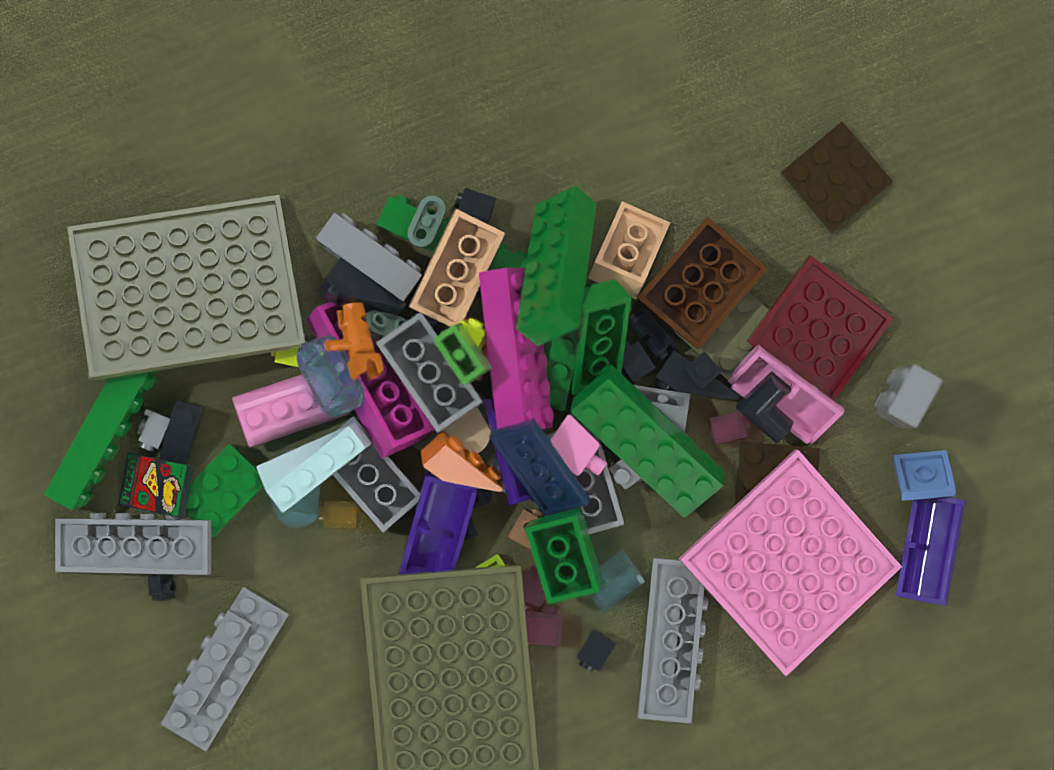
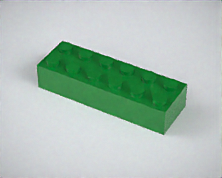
[516,185,597,346]
[571,365,725,518]
[44,370,158,510]

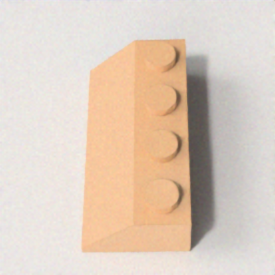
[408,209,505,327]

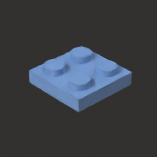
[893,450,956,501]

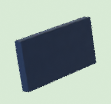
[489,419,591,516]

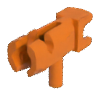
[324,303,384,380]

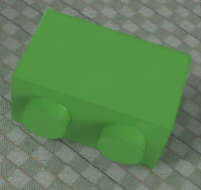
[433,323,492,385]

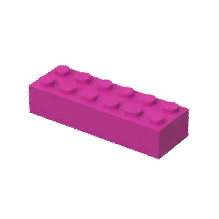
[479,268,553,429]
[306,302,435,459]

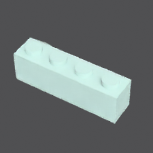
[256,422,372,512]

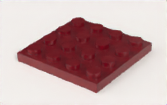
[746,255,894,401]

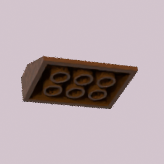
[636,217,768,350]

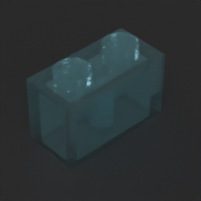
[589,550,645,613]

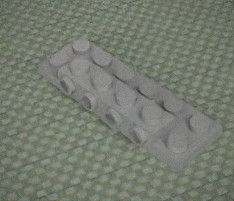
[55,513,211,575]
[638,558,708,723]
[161,587,289,751]

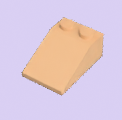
[588,201,670,299]

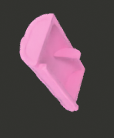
[728,345,844,444]
[232,365,350,448]

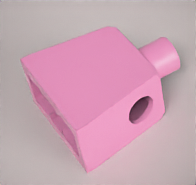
[550,414,607,476]

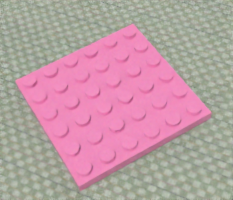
[679,449,902,676]

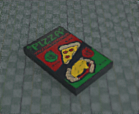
[118,452,194,518]

